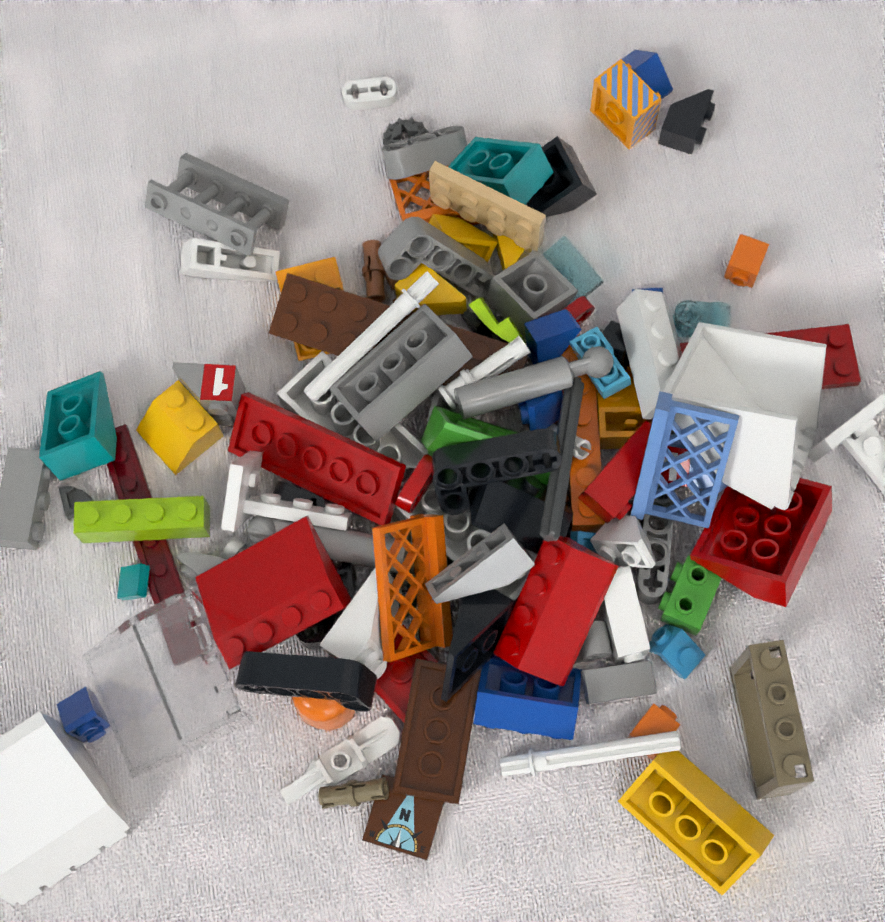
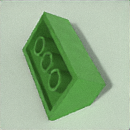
[421,405,550,485]

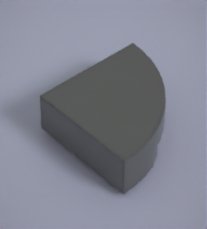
[58,486,94,519]

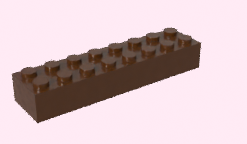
[268,273,528,411]

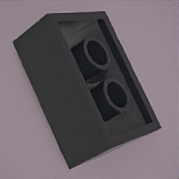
[468,476,573,554]

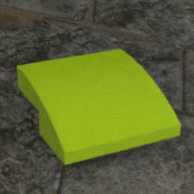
[469,297,526,344]

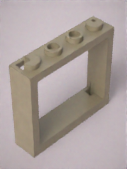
[730,640,814,800]

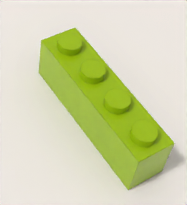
[74,496,210,543]

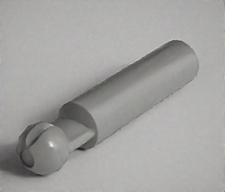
[454,346,614,420]
[247,515,408,573]

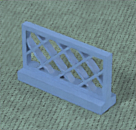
[630,391,739,528]

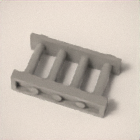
[145,153,289,256]

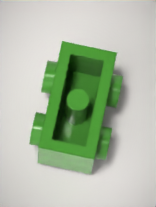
[658,555,722,636]

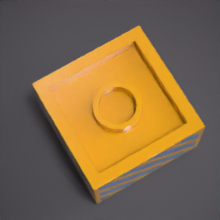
[590,59,661,150]

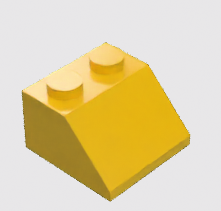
[136,380,224,476]

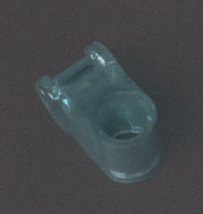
[672,300,731,338]

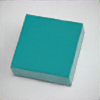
[117,563,150,601]

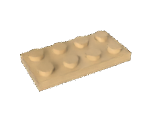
[429,161,546,251]

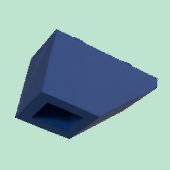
[517,390,563,431]
[56,686,112,743]

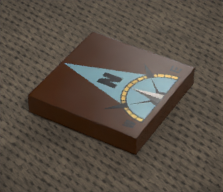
[362,774,444,861]

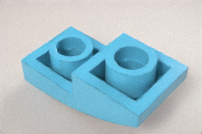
[570,327,631,399]

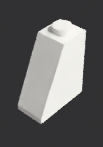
[599,566,650,664]

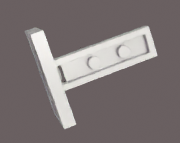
[808,392,885,495]
[221,450,352,531]

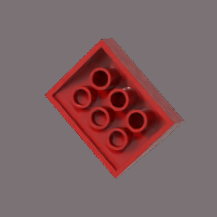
[690,478,832,607]
[195,516,352,670]

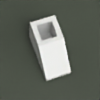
[590,516,656,568]

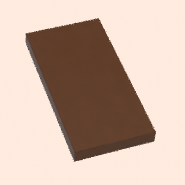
[392,659,481,805]

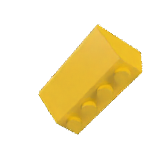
[618,751,775,895]

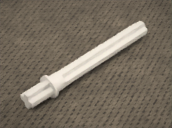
[304,271,439,401]
[499,731,682,776]

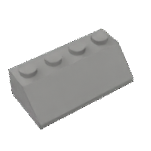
[329,304,473,442]

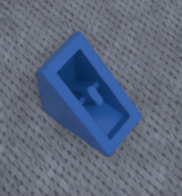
[622,50,673,100]
[524,309,582,365]

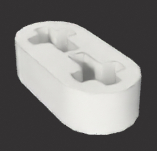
[342,77,398,110]

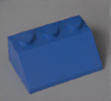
[473,655,582,740]

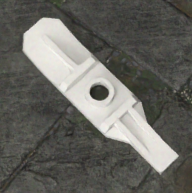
[280,716,402,805]

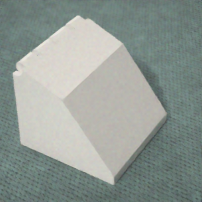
[663,322,827,510]
[0,711,130,906]

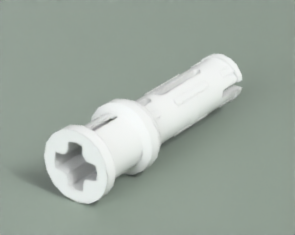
[438,336,531,411]

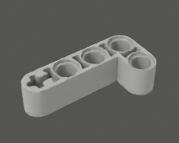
[378,217,494,297]
[628,479,676,605]

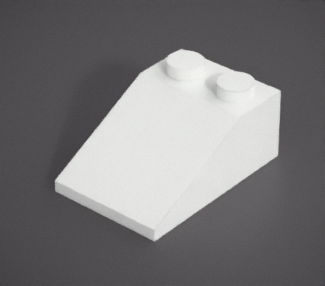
[320,568,402,679]

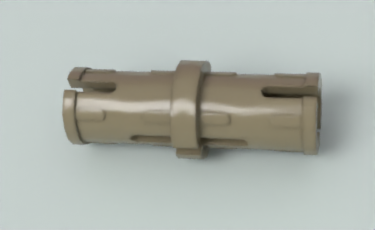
[318,777,389,809]

